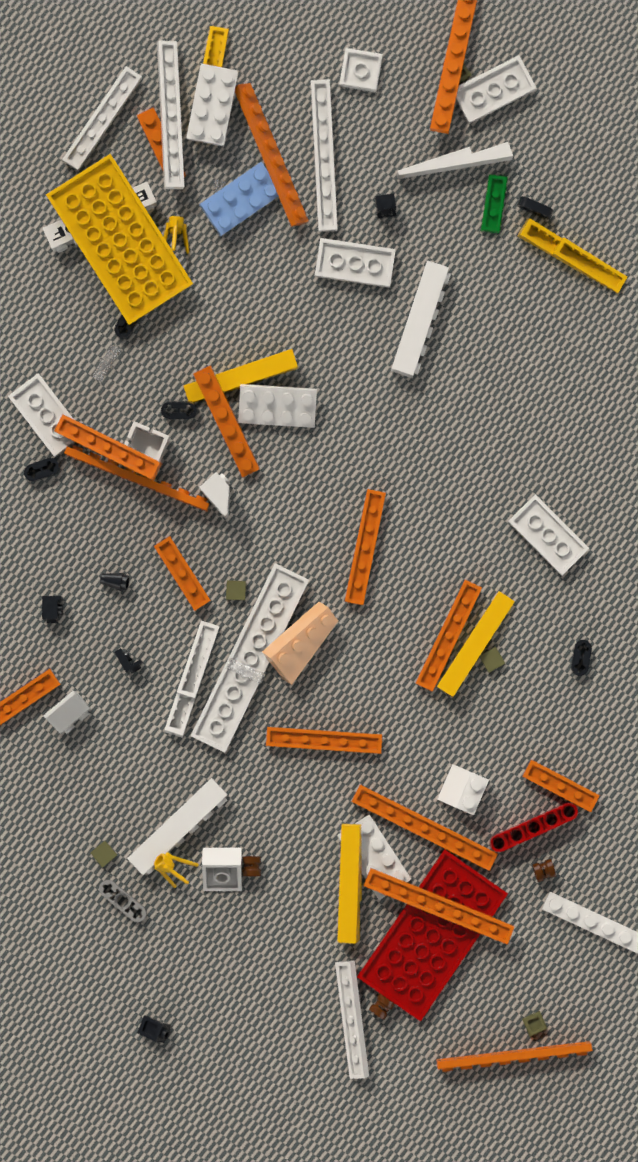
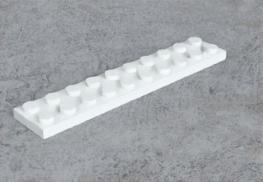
[191,563,309,753]

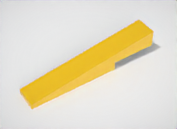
[203,26,229,67]
[518,218,627,293]
[183,349,298,402]
[436,591,515,697]
[337,824,362,944]

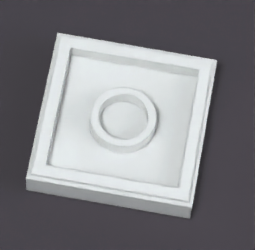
[339,48,383,92]

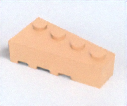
[262,602,338,685]

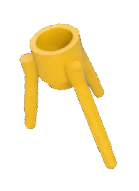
[163,216,190,254]
[154,852,199,888]

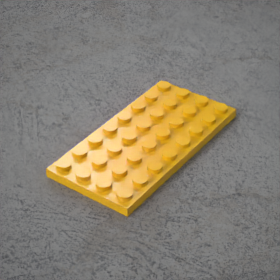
[46,154,193,325]

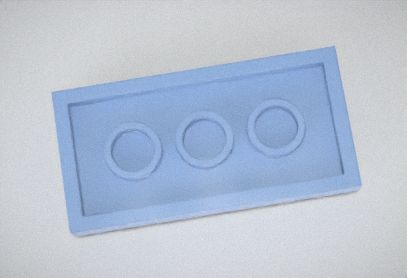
[199,162,278,236]

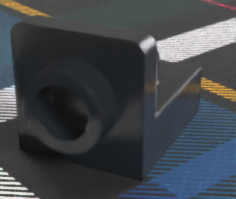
[114,648,143,674]
[137,1015,171,1043]

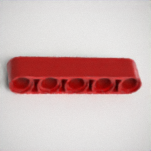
[489,803,578,852]

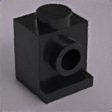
[375,193,396,219]
[42,596,63,624]

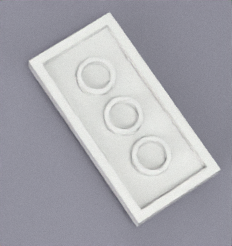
[456,55,537,124]
[186,64,239,147]
[315,238,396,288]
[8,373,74,457]
[238,384,317,428]
[508,494,589,576]
[337,814,411,900]

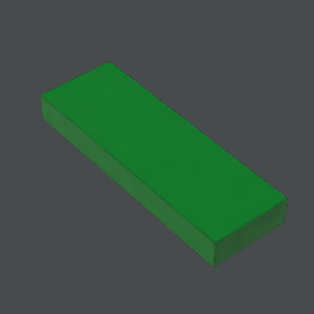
[481,174,508,234]

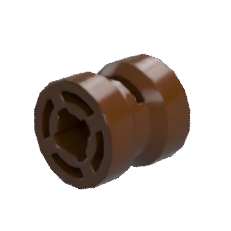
[242,856,261,876]
[532,859,556,882]
[369,993,395,1020]

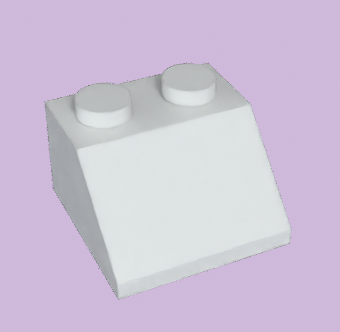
[199,472,230,519]
[44,691,91,734]
[437,764,489,815]
[202,847,242,891]

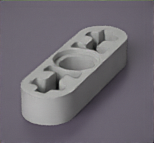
[99,880,147,922]

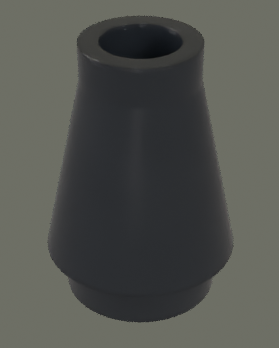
[100,573,130,592]

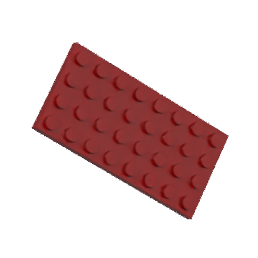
[357,849,508,1022]

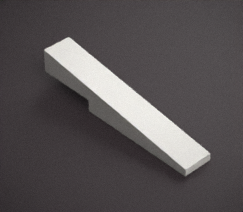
[397,142,513,179]
[164,621,219,738]

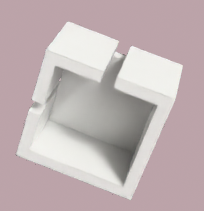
[124,421,171,462]

